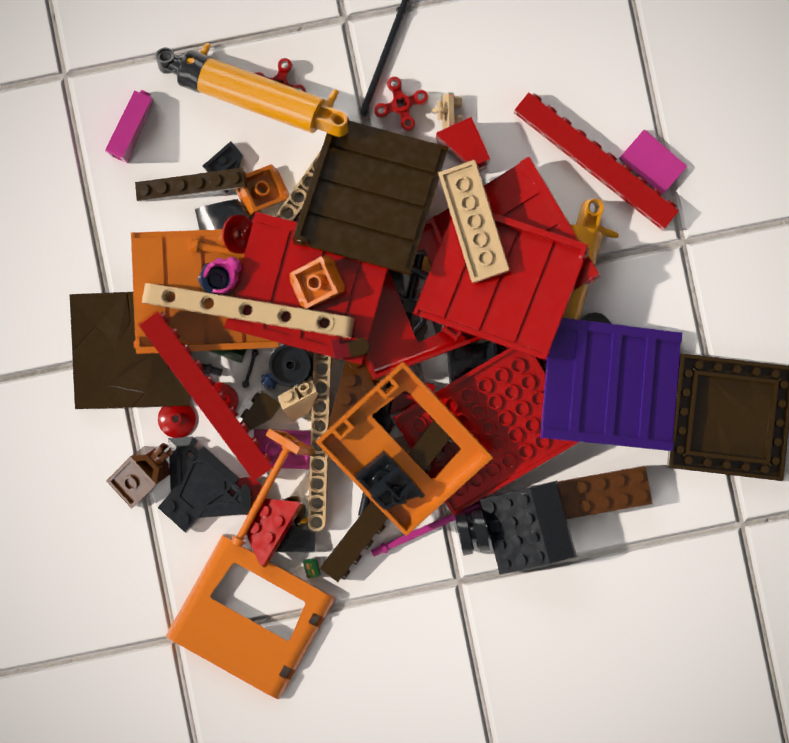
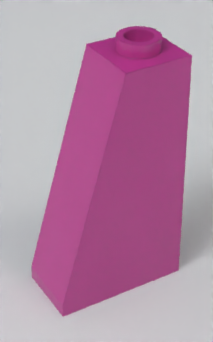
[105,90,154,164]

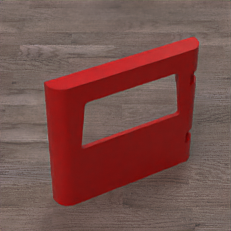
[364,218,482,380]

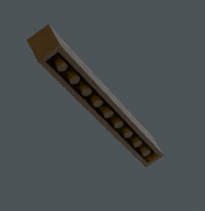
[320,420,453,582]

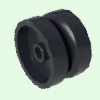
[269,345,313,387]
[455,509,490,556]

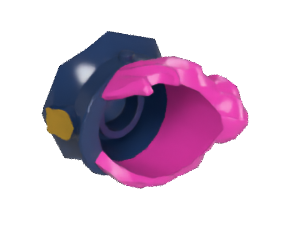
[198,257,242,296]

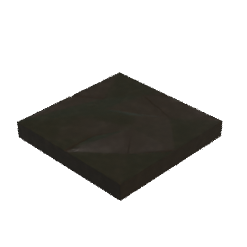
[69,291,192,409]
[667,353,789,481]

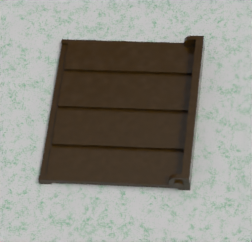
[293,116,448,276]

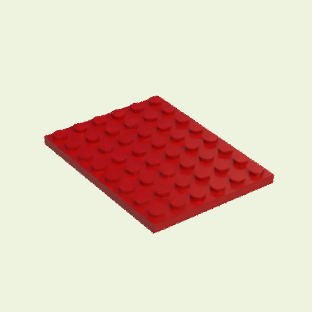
[393,348,579,516]

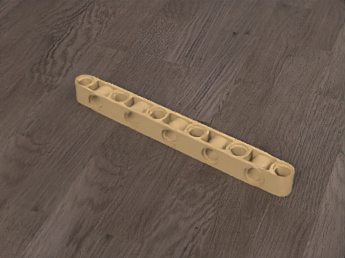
[142,283,355,338]

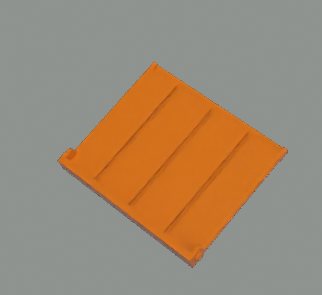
[130,229,278,354]

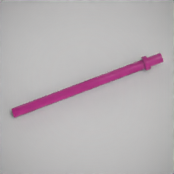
[371,501,482,557]

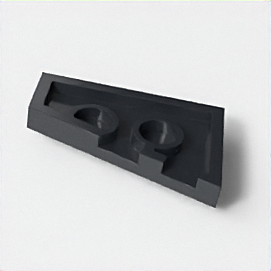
[276,525,315,553]

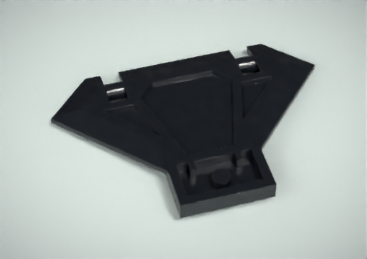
[158,436,252,533]

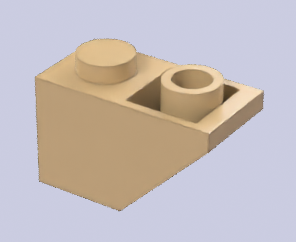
[277,378,318,422]

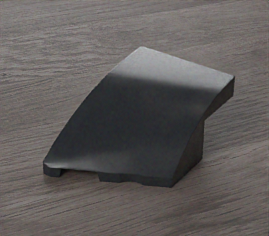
[195,199,252,230]
[355,450,425,510]

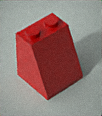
[435,117,490,172]

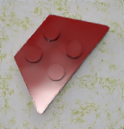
[246,499,304,567]

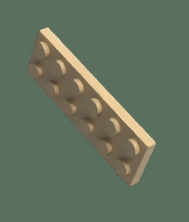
[438,160,510,283]

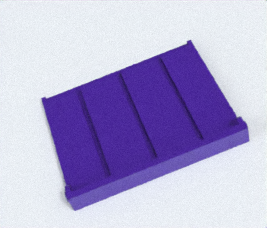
[540,318,683,451]

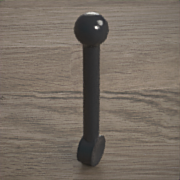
[242,349,259,388]

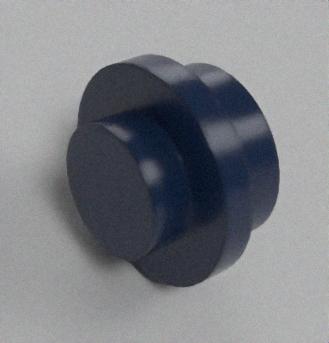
[260,373,278,390]

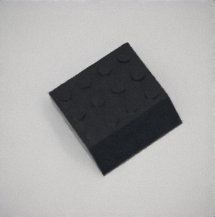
[480,481,577,575]

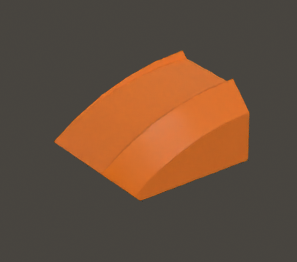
[235,164,288,216]
[290,256,345,309]

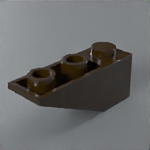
[240,391,281,433]

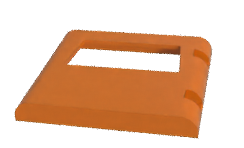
[315,361,493,536]
[166,534,336,699]

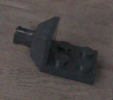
[447,342,505,383]

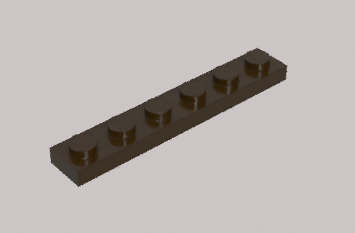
[135,167,247,202]

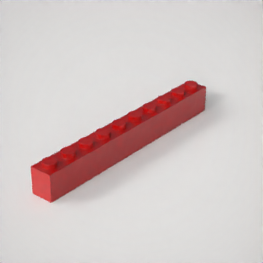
[513,92,679,231]
[138,310,273,481]

